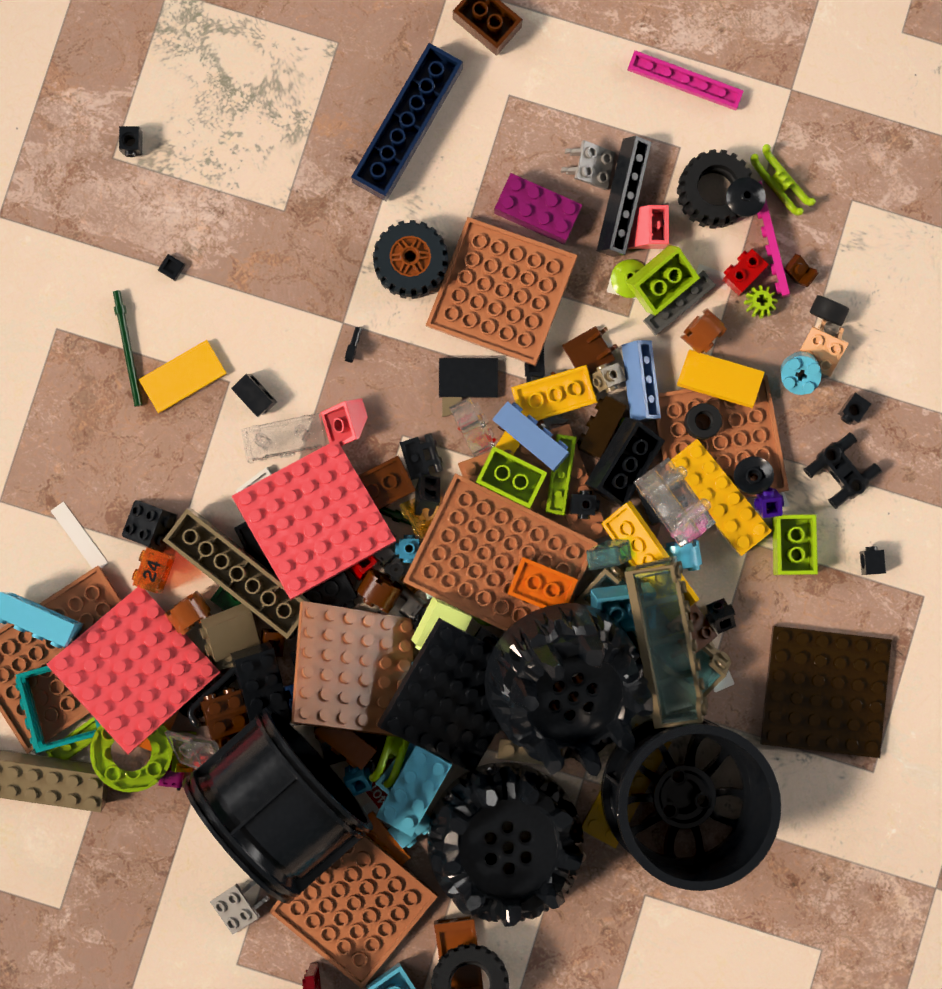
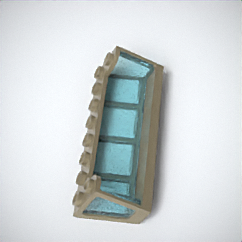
[624,556,708,729]

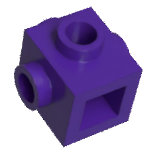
[754,487,784,518]

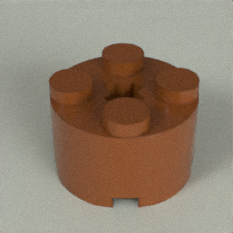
[680,308,727,353]
[164,591,211,635]

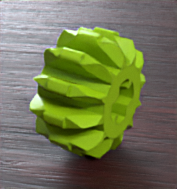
[744,285,778,319]

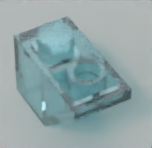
[586,539,632,570]

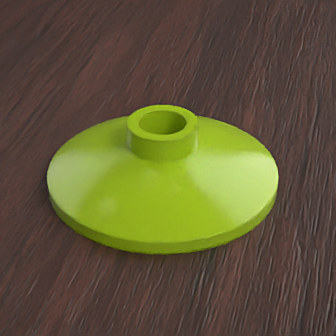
[611,259,644,298]

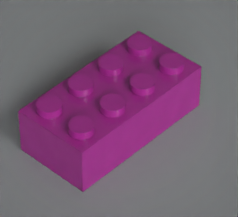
[494,173,582,245]

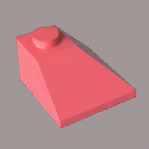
[320,398,368,446]

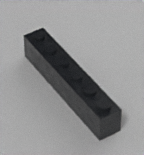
[596,136,652,257]

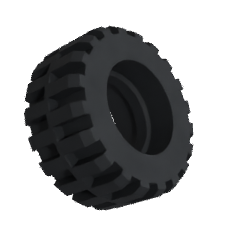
[677,149,753,229]
[431,943,509,989]

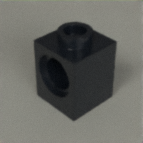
[119,126,143,158]
[838,392,871,425]
[860,546,886,575]

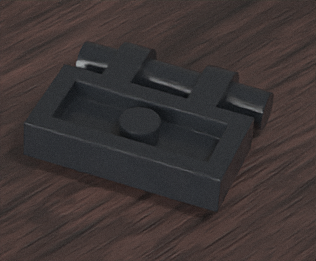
[399,433,443,481]

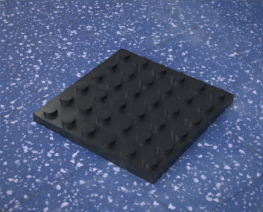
[377,618,500,772]

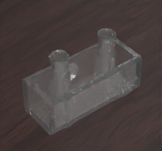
[241,413,327,464]
[633,457,716,548]

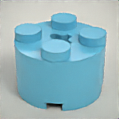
[780,351,822,395]
[662,539,702,571]

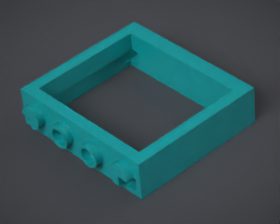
[15,666,100,753]

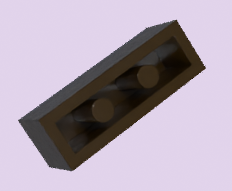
[577,395,627,460]

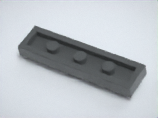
[643,270,716,336]

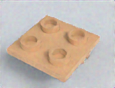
[800,319,849,377]

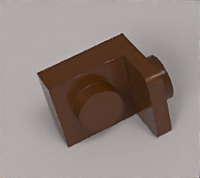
[784,254,819,287]

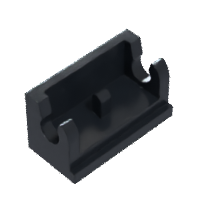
[231,373,277,417]
[414,473,440,517]

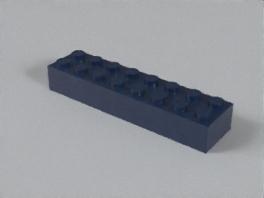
[351,43,463,202]

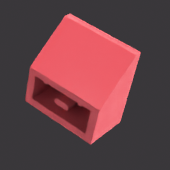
[627,205,669,249]

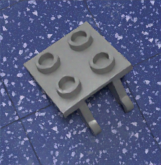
[561,140,615,190]
[210,880,270,935]

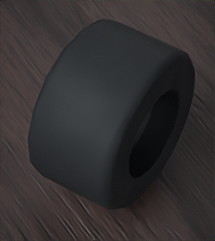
[810,295,849,326]
[684,403,722,440]

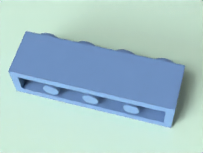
[621,340,661,422]
[492,401,570,472]

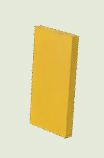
[139,340,227,414]
[677,350,765,409]
[511,365,598,421]

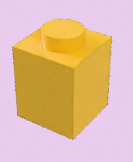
[495,431,520,455]

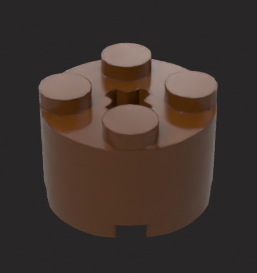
[356,569,404,614]

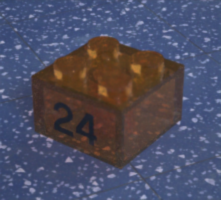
[132,547,176,593]

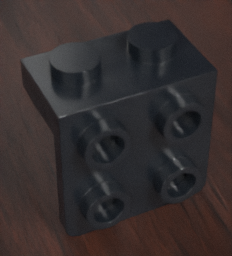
[122,500,178,552]

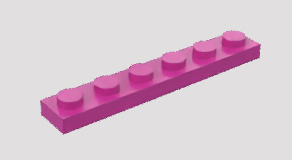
[627,50,744,111]
[757,181,790,298]

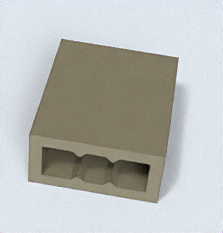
[199,604,260,662]

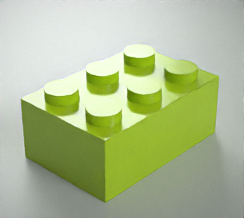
[625,245,700,316]
[475,446,547,509]
[772,515,818,575]

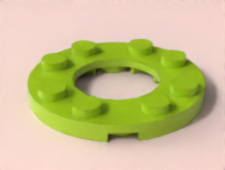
[90,725,173,792]

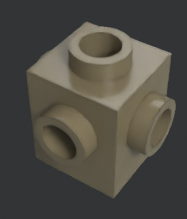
[591,362,626,393]

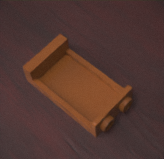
[434,916,484,989]

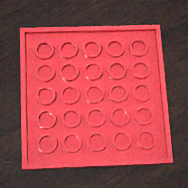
[232,440,396,600]
[46,585,221,755]

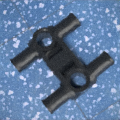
[803,432,882,509]

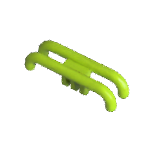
[750,144,816,216]
[369,736,410,788]

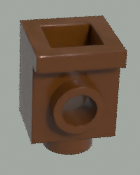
[261,628,285,659]

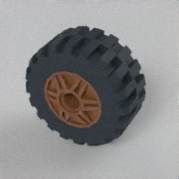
[373,220,448,299]

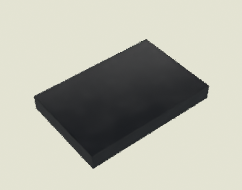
[439,358,498,398]

